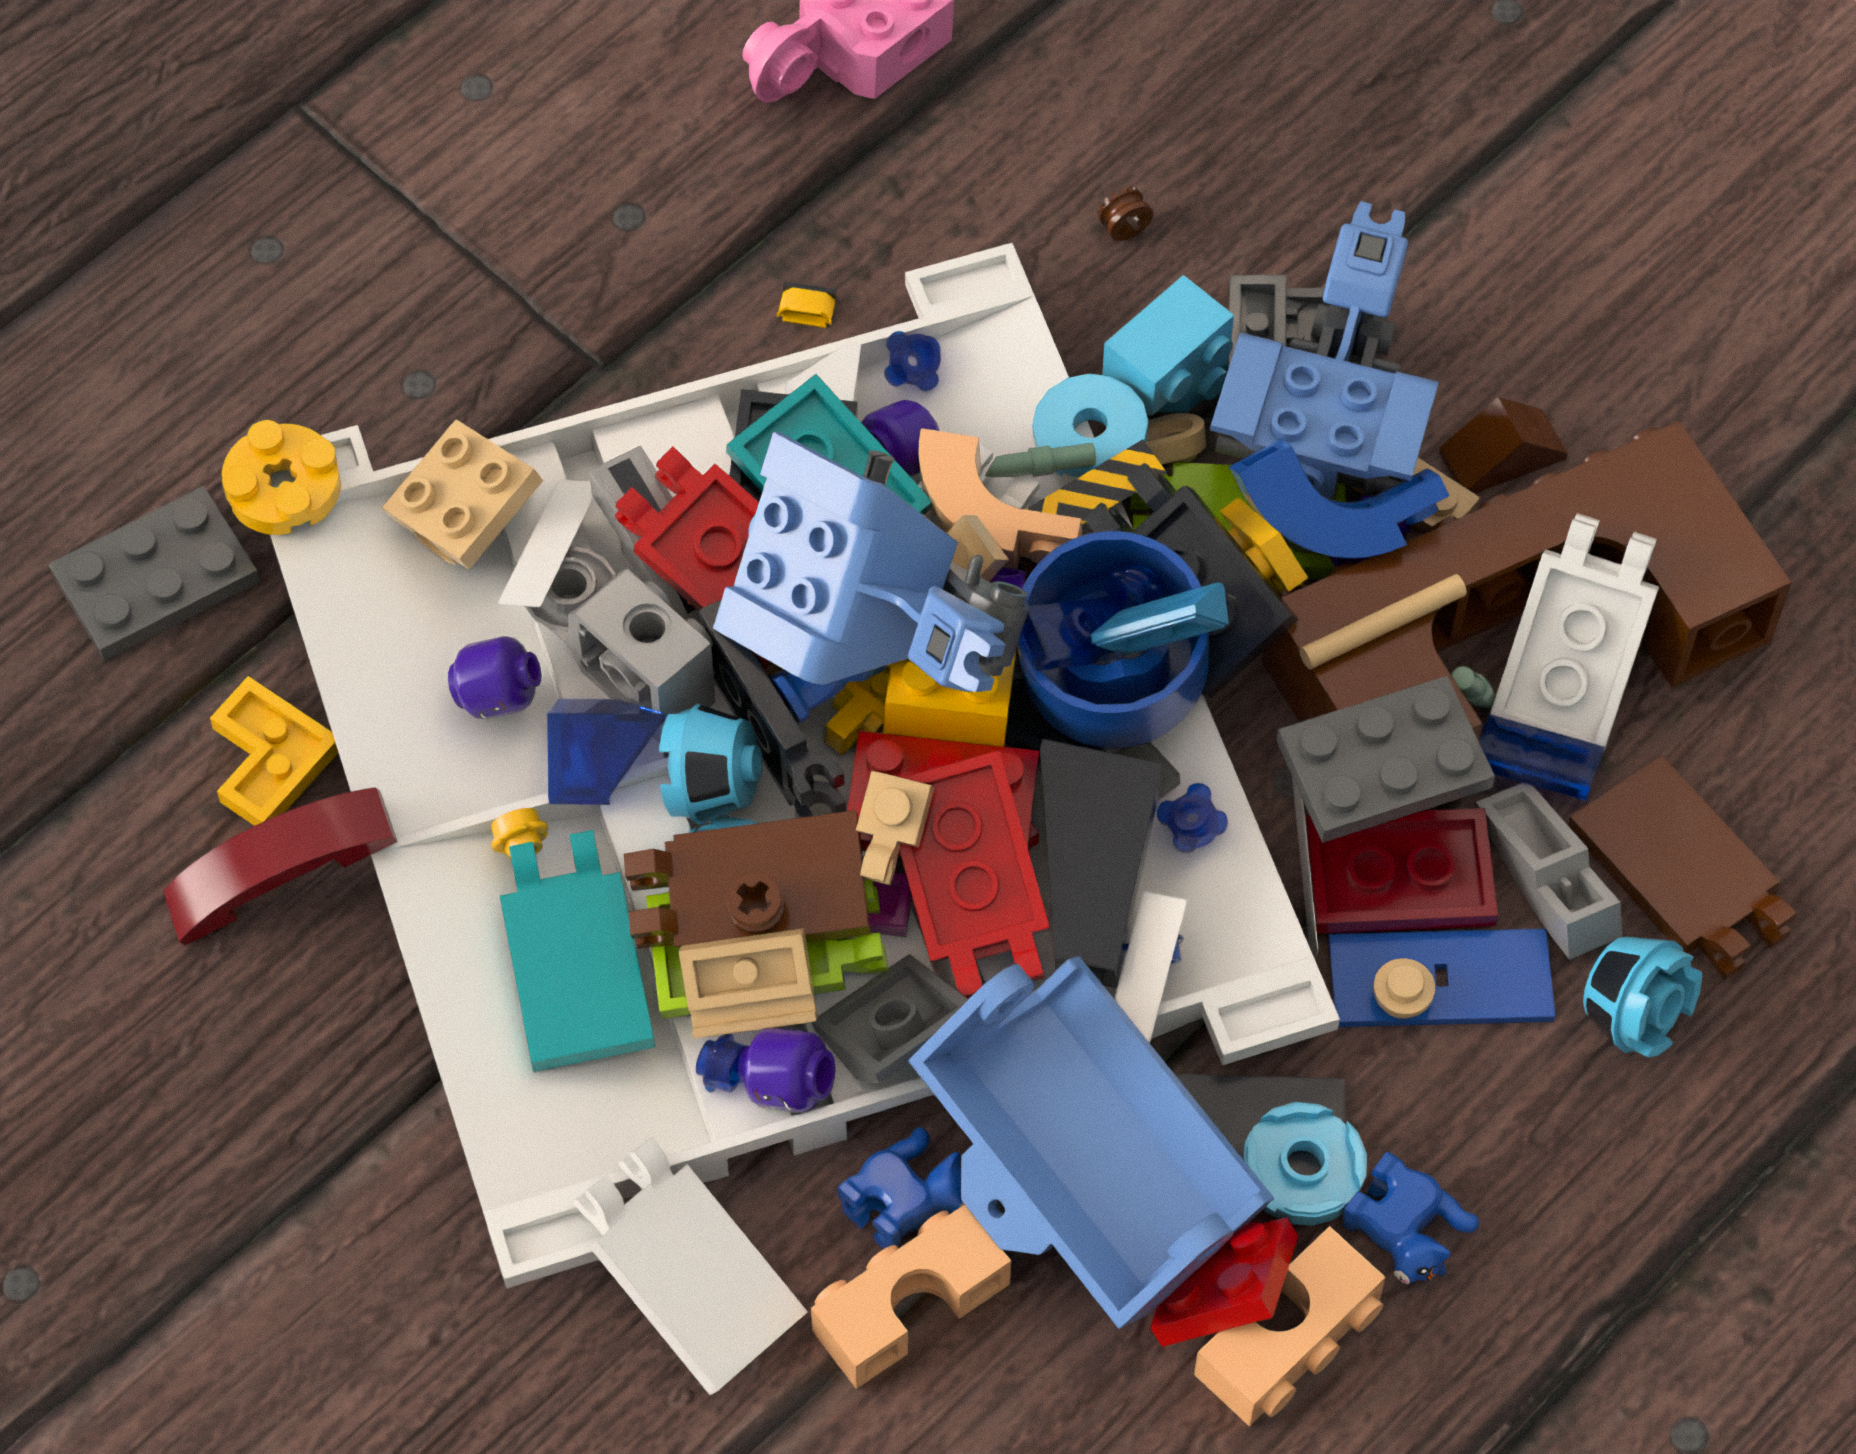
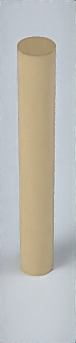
[1299,574,1467,669]

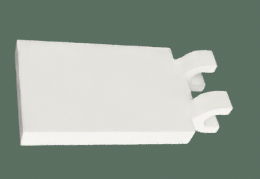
[1489,513,1659,757]
[572,1137,808,1395]

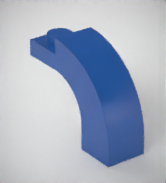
[1229,439,1450,558]

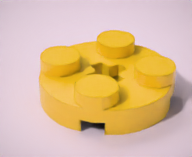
[222,420,341,535]

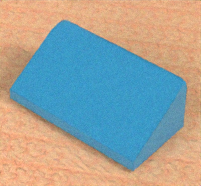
[1091,582,1229,655]

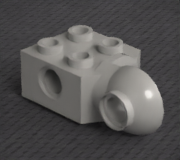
[524,546,715,743]

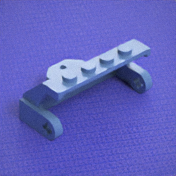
[908,956,1275,1329]

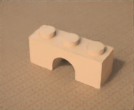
[811,1204,1011,1389]
[1194,1226,1386,1427]

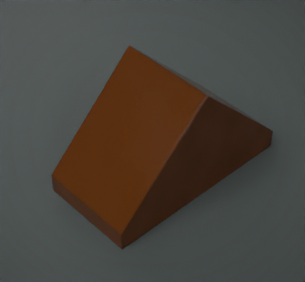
[1439,397,1568,494]

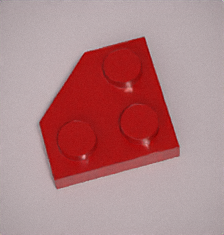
[1150,1217,1298,1347]

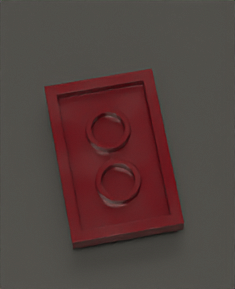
[1305,808,1498,934]

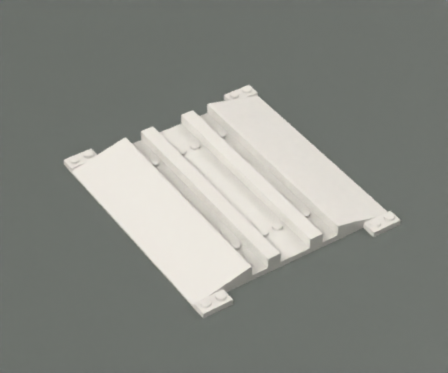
[270,243,1340,1289]

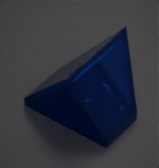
[547,699,668,805]

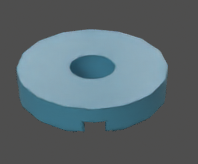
[1032,374,1149,478]
[1242,1102,1367,1226]

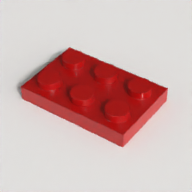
[847,731,1039,855]

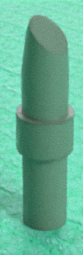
[984,443,1096,478]
[1452,666,1496,709]

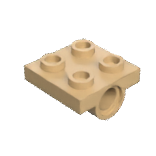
[382,419,544,570]

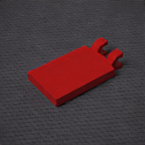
[615,446,772,670]
[899,750,1050,999]

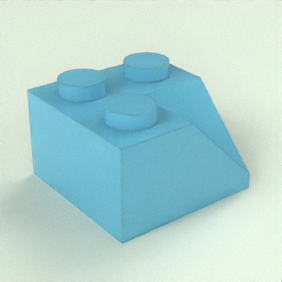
[1102,275,1234,415]

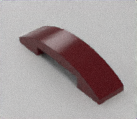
[163,787,398,946]

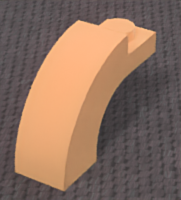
[919,428,1082,569]

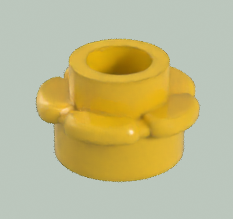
[491,808,549,860]

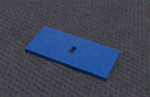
[1328,929,1556,1027]

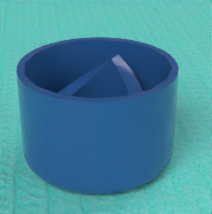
[1017,531,1209,749]

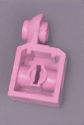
[742,0,954,103]

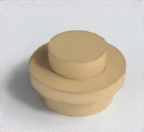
[1373,958,1435,1019]

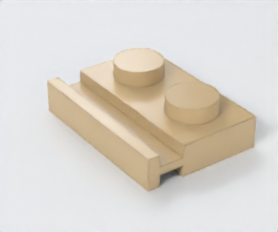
[678,928,819,1039]

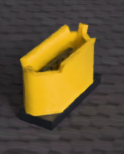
[776,281,837,328]

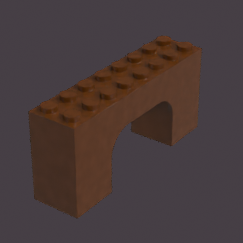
[1262,421,1792,740]

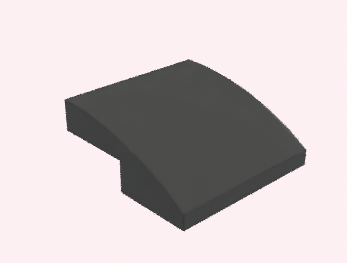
[1228,275,1330,369]

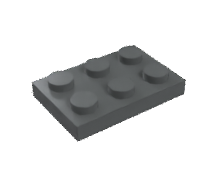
[48,486,260,661]
[1276,676,1495,843]

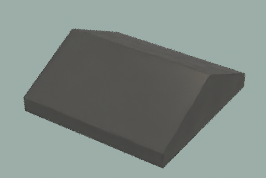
[811,954,969,1083]

